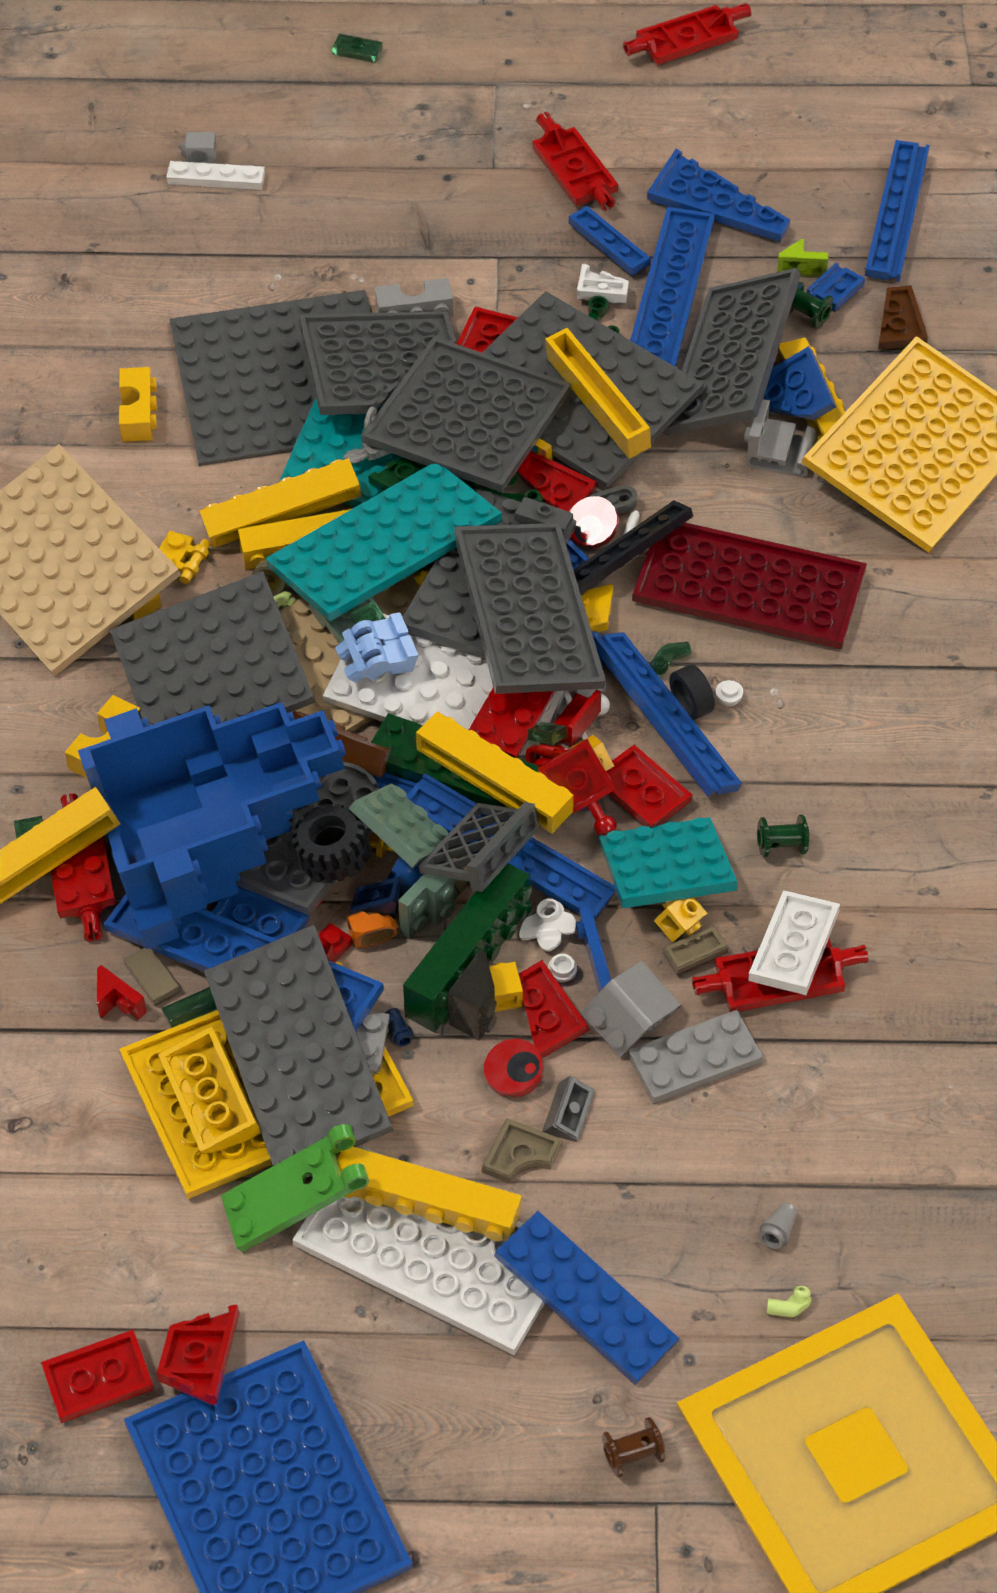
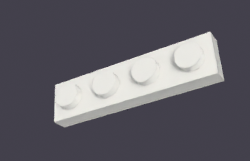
[166,161,265,190]

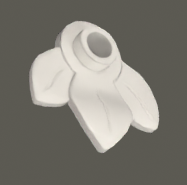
[519,899,576,952]

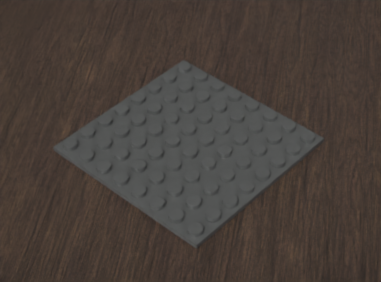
[170,290,371,466]

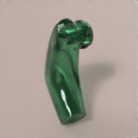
[650,641,692,675]

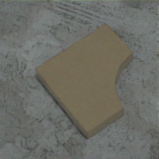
[482,1118,563,1183]

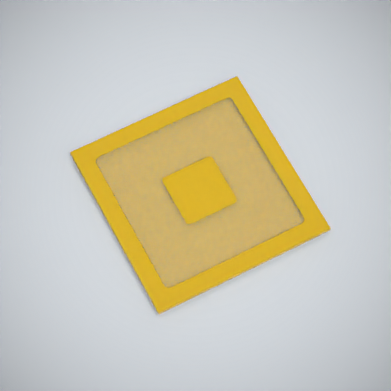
[676,1293,997,1593]

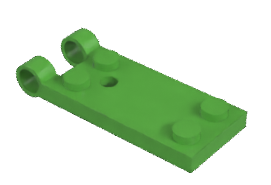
[221,1124,369,1252]

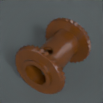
[602,1417,666,1477]

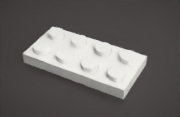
[749,890,840,995]

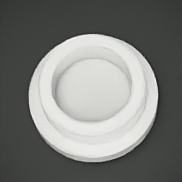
[716,680,743,707]
[548,954,577,982]

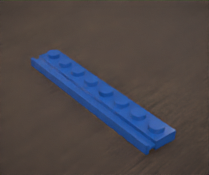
[865,140,930,282]
[593,632,742,796]
[407,774,616,921]

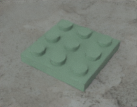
[349,784,448,868]

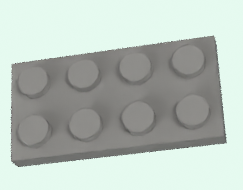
[628,1010,763,1104]

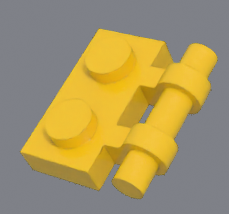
[159,530,211,584]

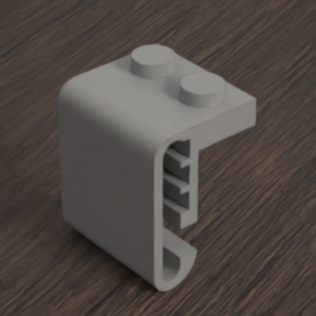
[744,399,818,477]
[580,961,682,1057]

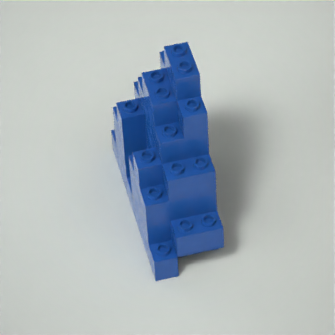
[78,702,347,949]

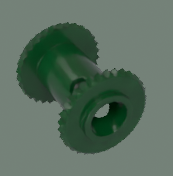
[789,282,834,328]
[757,815,810,857]

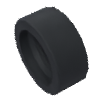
[669,664,715,720]

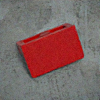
[548,689,602,747]

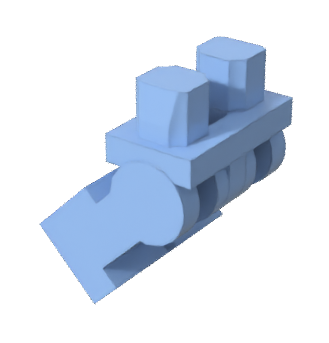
[335,612,418,683]

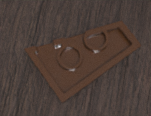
[878,285,928,350]

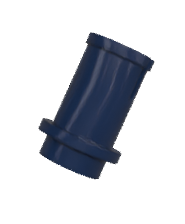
[385,1008,413,1047]

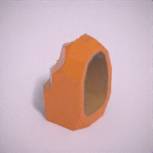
[347,911,398,949]

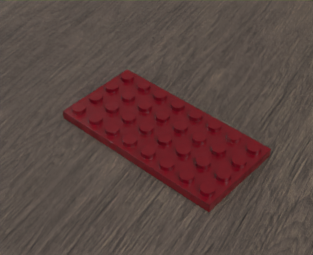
[632,522,867,650]

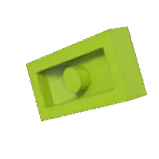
[777,239,828,277]

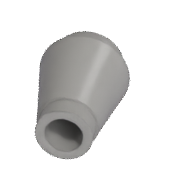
[759,1203,797,1249]

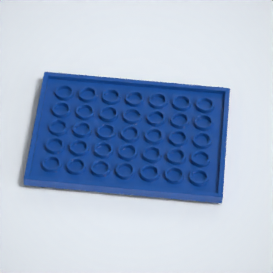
[124,1340,413,1593]

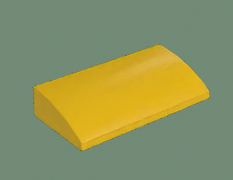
[158,1026,261,1154]

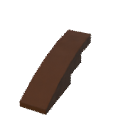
[293,711,390,778]

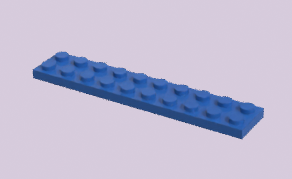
[630,207,715,367]
[104,894,384,1031]

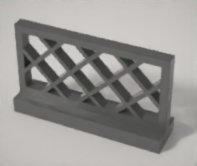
[419,802,540,892]

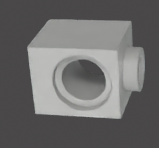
[181,132,217,164]

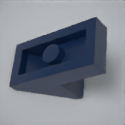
[350,877,403,919]

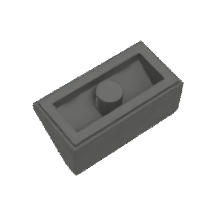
[542,1075,595,1142]

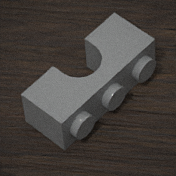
[375,278,453,317]

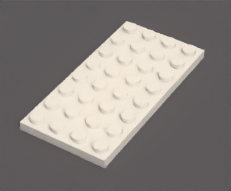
[323,608,566,761]
[292,1145,545,1355]

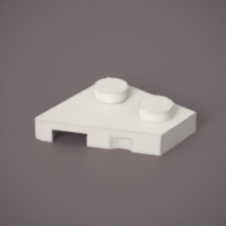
[577,264,629,303]

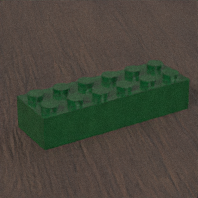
[371,713,539,821]
[403,863,532,1033]

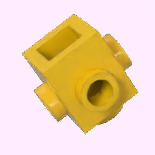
[654,897,708,943]

